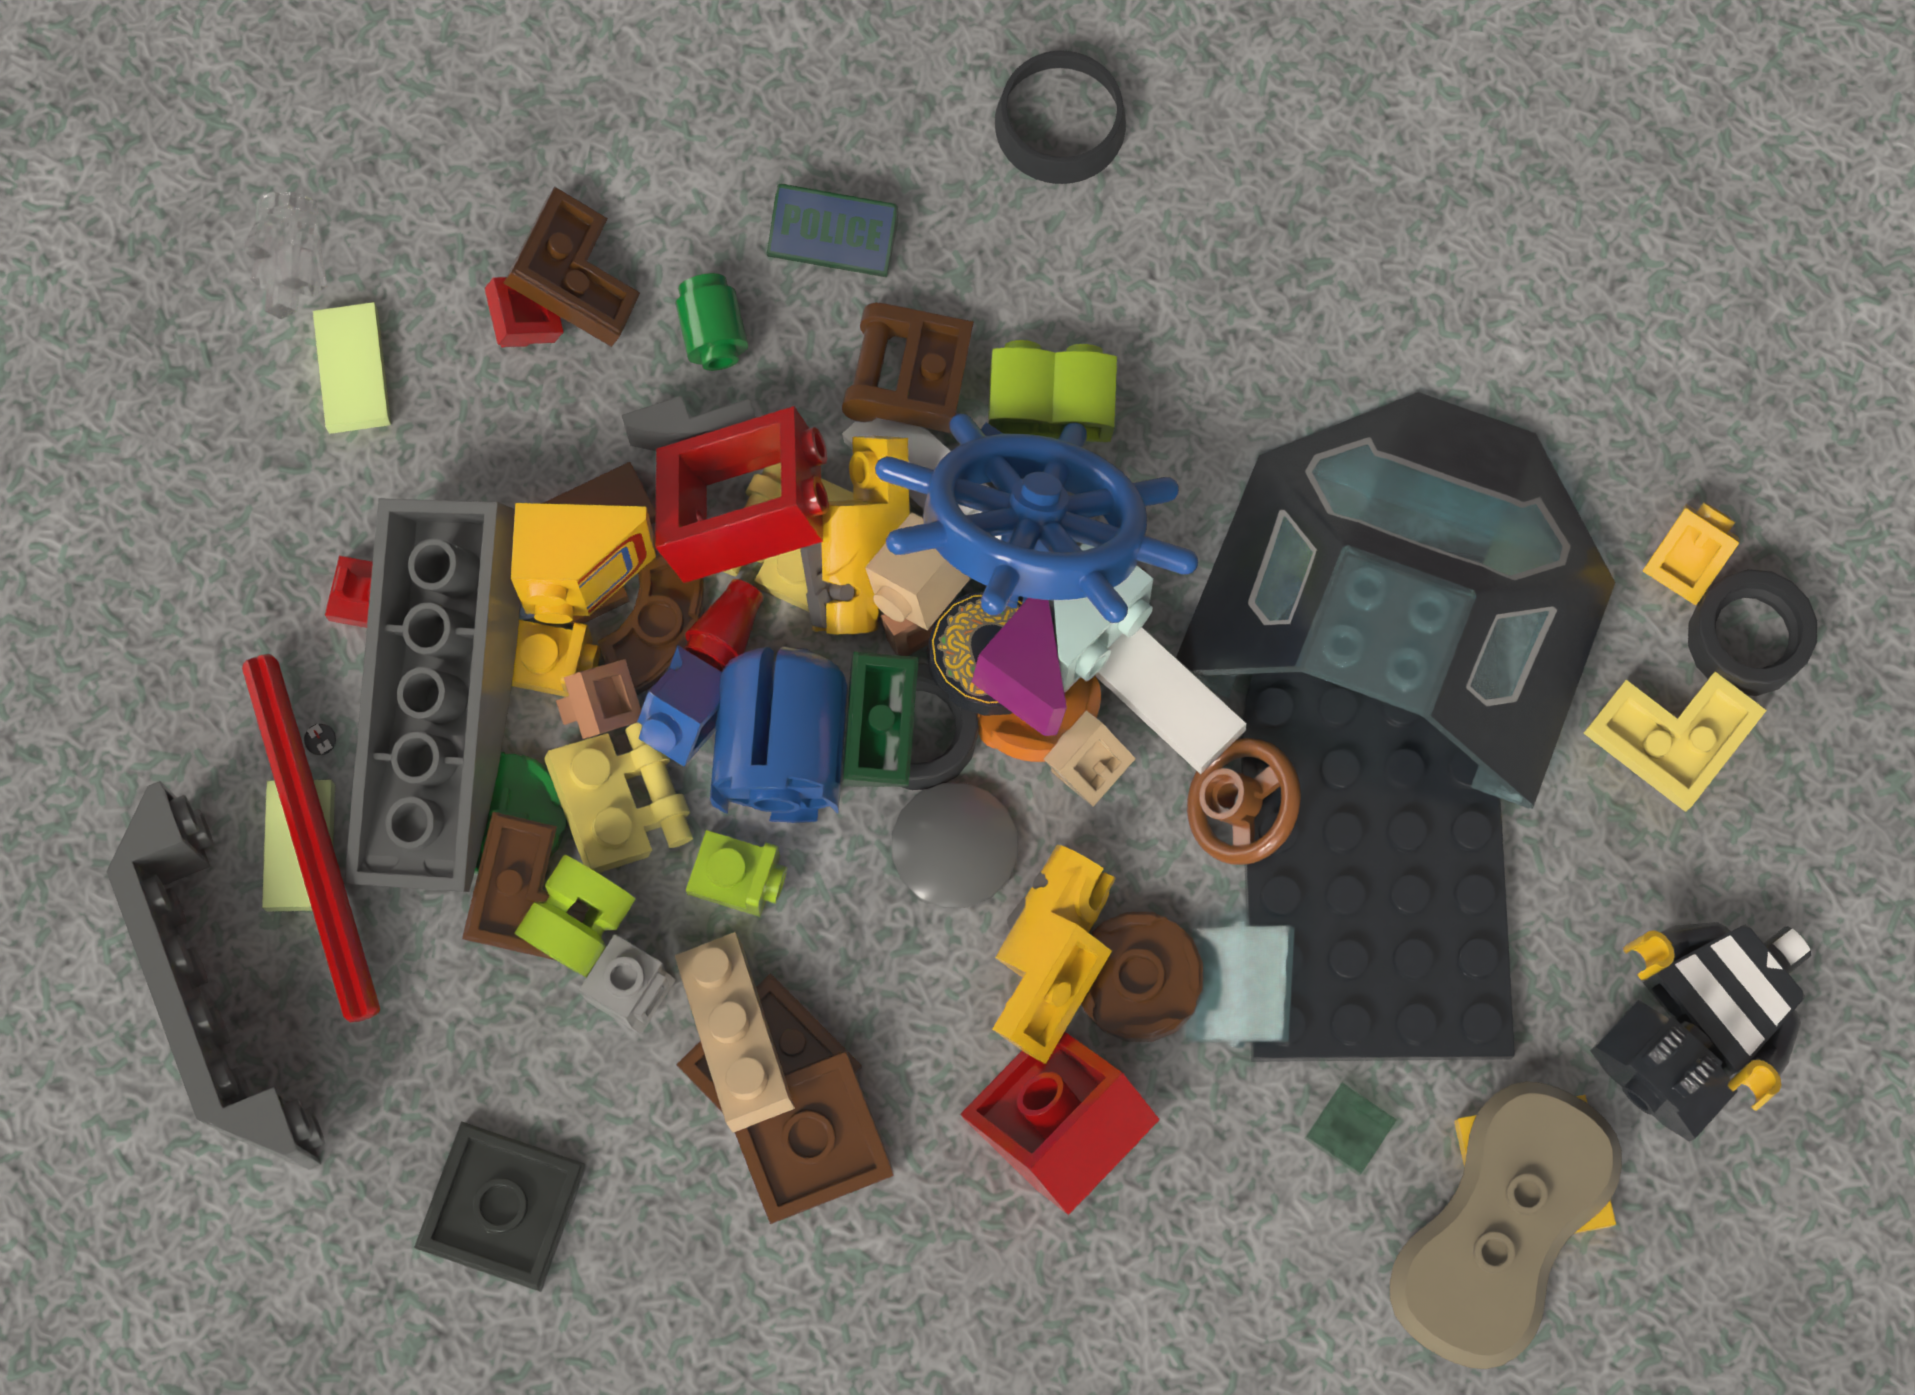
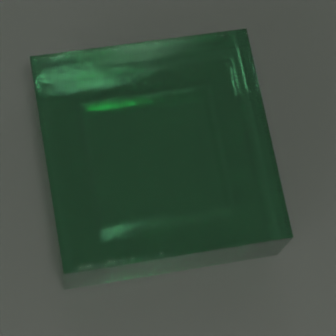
[1304,1083,1397,1176]

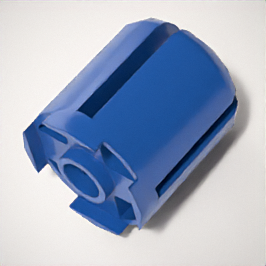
[710,647,848,823]

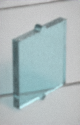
[1186,921,1294,1049]

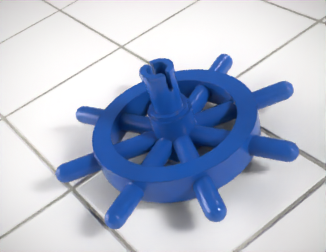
[875,414,1198,623]

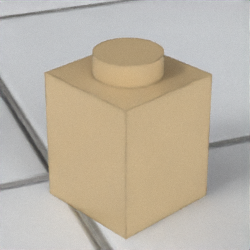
[865,512,970,631]

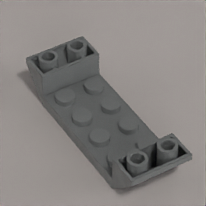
[106,781,325,1170]

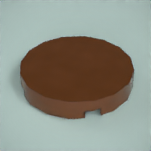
[1081,912,1204,1042]

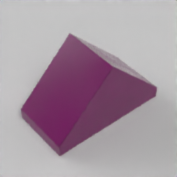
[971,598,1067,736]

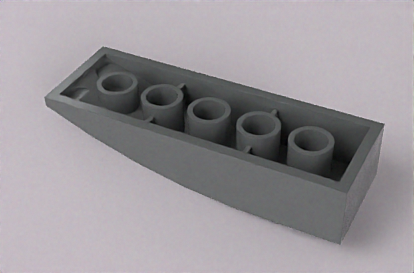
[344,498,521,892]

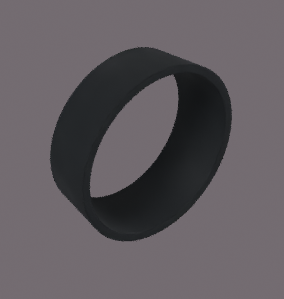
[995,50,1126,184]

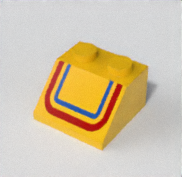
[511,503,656,624]

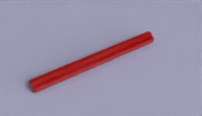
[242,654,380,1023]

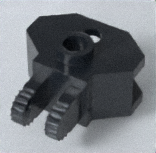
[1590,1000,1738,1142]

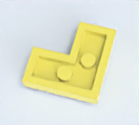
[1583,672,1767,812]

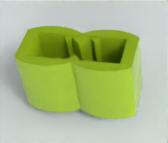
[988,340,1117,442]

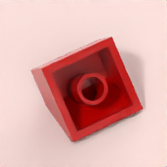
[960,1032,1160,1215]

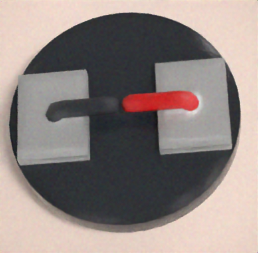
[304,724,336,755]

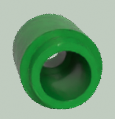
[675,273,748,371]

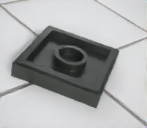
[414,1121,587,1292]

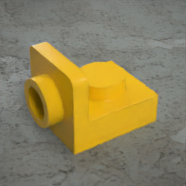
[1642,502,1740,605]
[512,620,600,697]

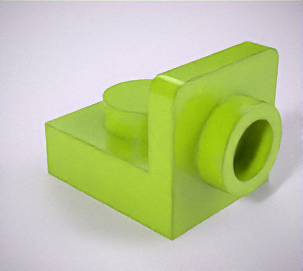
[686,830,788,917]

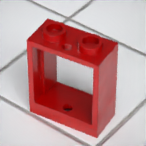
[655,406,829,583]

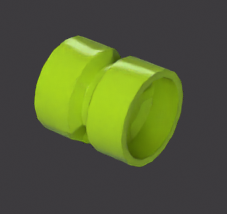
[515,854,636,978]

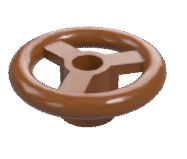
[1187,738,1301,865]

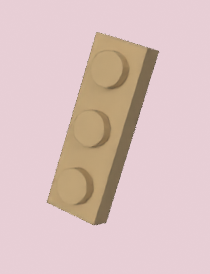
[675,932,795,1133]

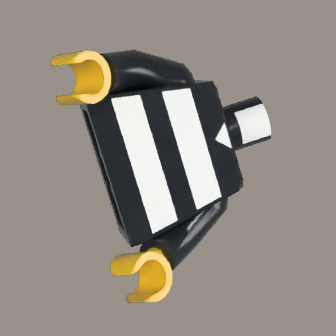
[1623,922,1811,1111]

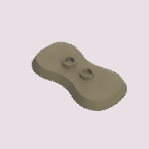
[1390,1081,1622,1369]

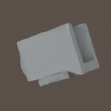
[579,934,676,1034]

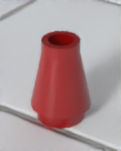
[684,579,764,672]

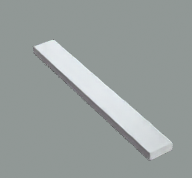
[842,418,1246,774]

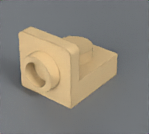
[1044,711,1136,807]

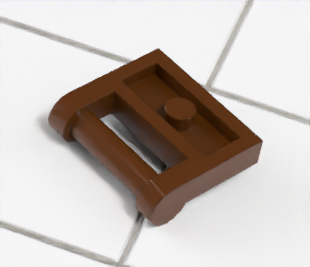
[842,302,974,433]

